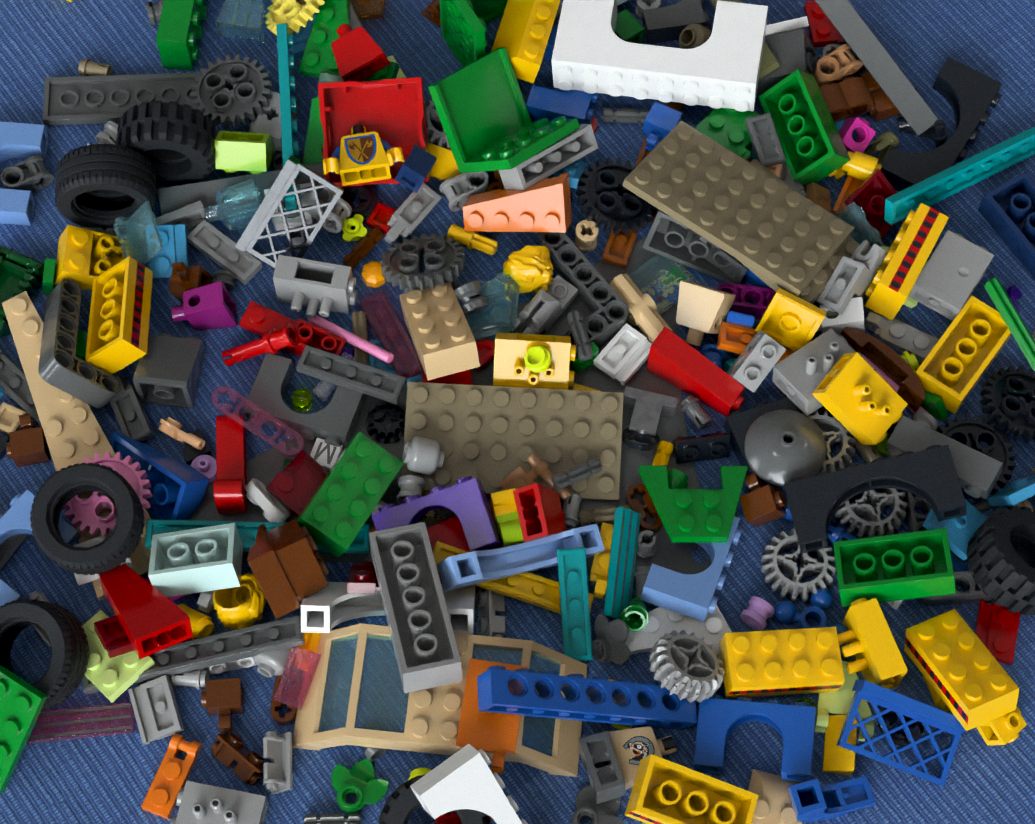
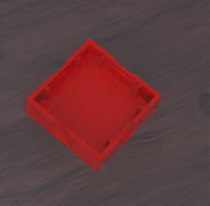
[318,77,431,187]

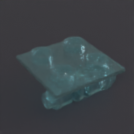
[114,201,163,266]
[833,202,884,247]

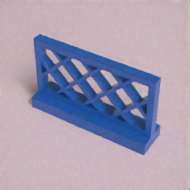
[837,680,966,786]

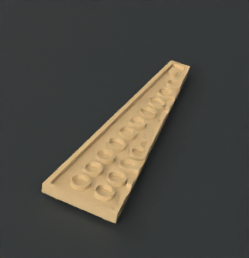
[2,291,151,601]

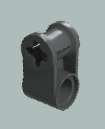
[1,155,54,193]

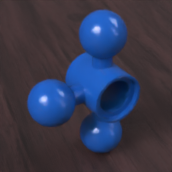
[774,587,848,634]

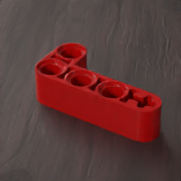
[213,414,247,515]

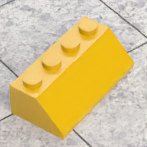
[491,0,560,84]

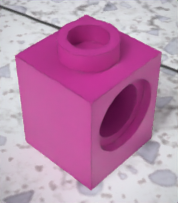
[839,117,876,153]

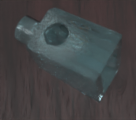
[215,0,266,43]
[205,179,270,230]

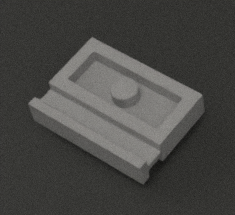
[128,675,184,745]

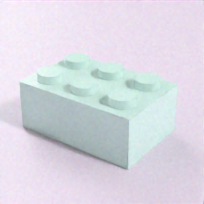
[148,523,243,597]

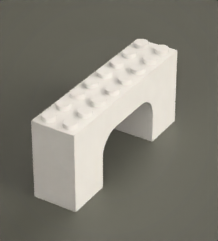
[551,0,768,112]

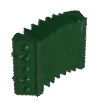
[0,245,44,337]

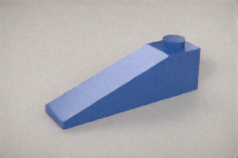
[110,432,209,520]

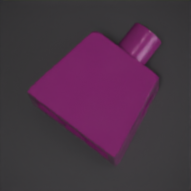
[171,281,238,331]

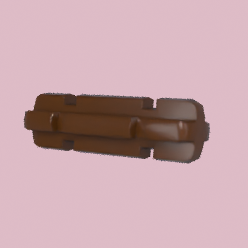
[342,227,384,270]

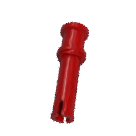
[222,323,299,367]

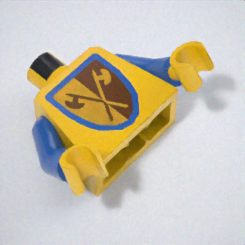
[323,125,405,186]

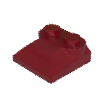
[844,169,897,242]
[266,450,328,519]

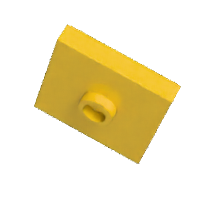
[755,288,827,351]

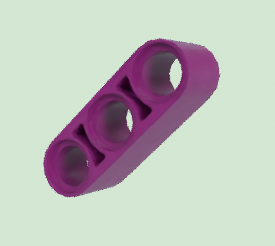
[716,283,776,320]

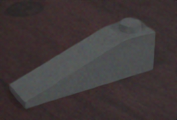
[642,209,747,284]

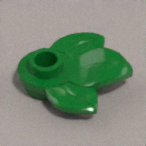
[331,758,389,813]

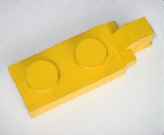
[590,522,614,600]

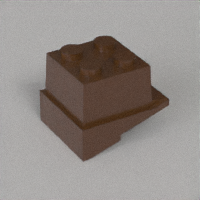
[247,519,329,619]

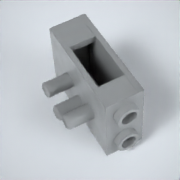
[909,230,994,321]
[273,255,358,318]
[772,329,866,416]
[170,781,269,824]

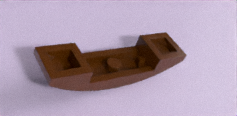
[840,327,926,412]

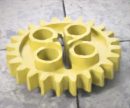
[265,0,325,36]

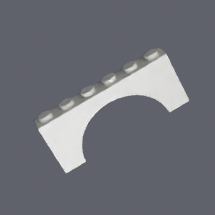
[301,582,475,635]
[410,744,528,824]

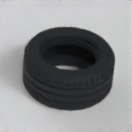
[55,144,156,230]
[30,463,145,575]
[0,599,89,710]

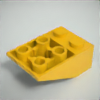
[54,225,143,290]

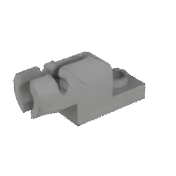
[817,240,887,315]
[507,275,579,335]

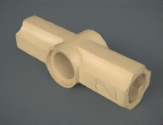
[609,274,673,343]

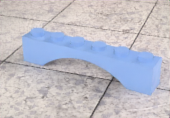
[437,524,605,592]

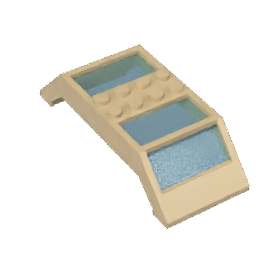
[292,623,587,777]

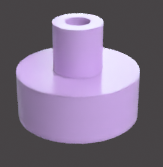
[191,455,217,483]

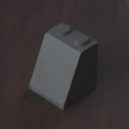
[756,28,818,96]
[133,333,206,409]

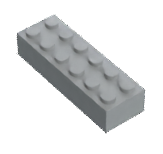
[369,522,462,693]

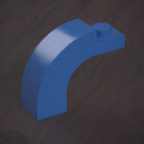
[787,775,876,822]

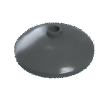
[744,409,826,486]

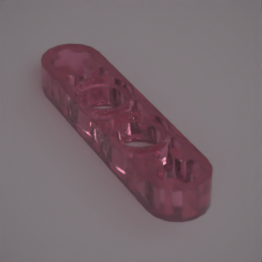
[212,386,304,457]

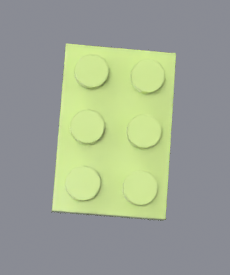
[82,610,155,703]

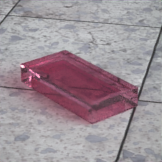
[274,647,321,710]

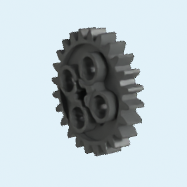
[190,54,273,129]
[380,233,466,291]

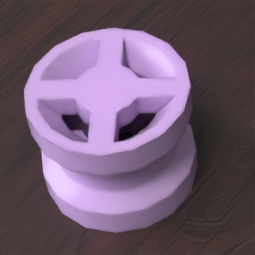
[740,596,775,631]

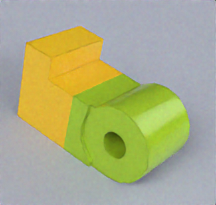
[491,488,524,546]

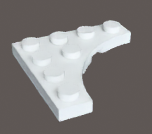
[625,604,732,683]

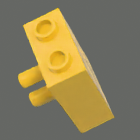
[493,332,576,390]
[812,352,908,445]
[837,598,908,690]

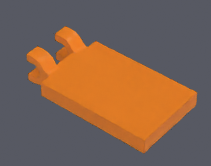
[456,658,528,774]

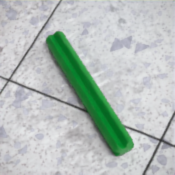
[985,278,1035,371]

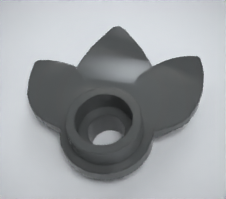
[592,613,631,665]
[571,785,625,824]

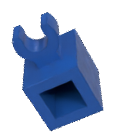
[643,101,683,152]

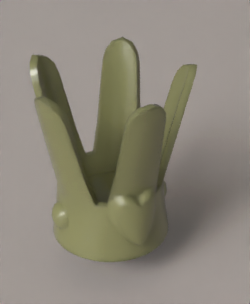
[864,131,899,164]

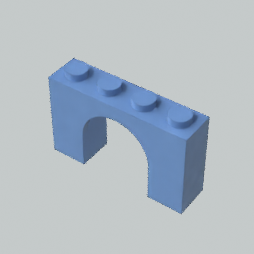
[0,121,50,226]
[0,490,81,606]
[640,516,742,622]

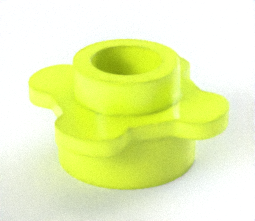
[342,214,367,242]

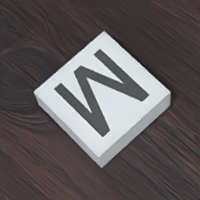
[310,438,343,471]

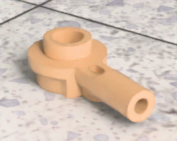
[158,417,205,450]

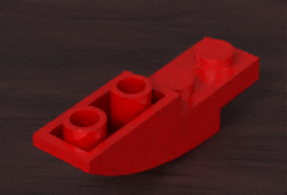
[239,301,347,356]

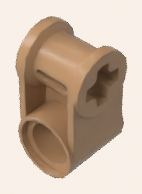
[813,44,863,87]

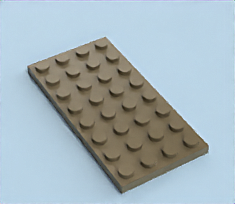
[623,120,854,297]
[402,382,624,501]

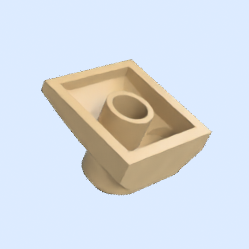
[748,769,803,824]

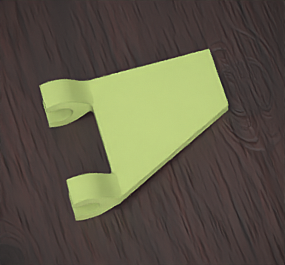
[815,661,874,742]

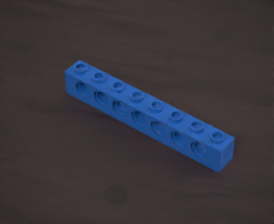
[477,666,698,730]

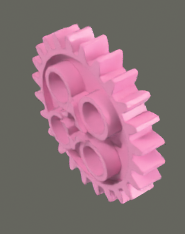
[63,451,152,539]

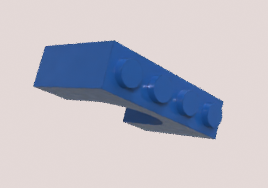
[526,25,600,124]
[694,695,816,782]

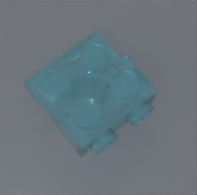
[462,273,520,339]

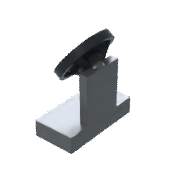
[622,386,678,451]

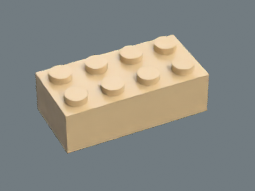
[399,282,480,380]

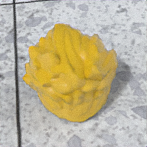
[503,245,554,294]
[213,573,266,630]

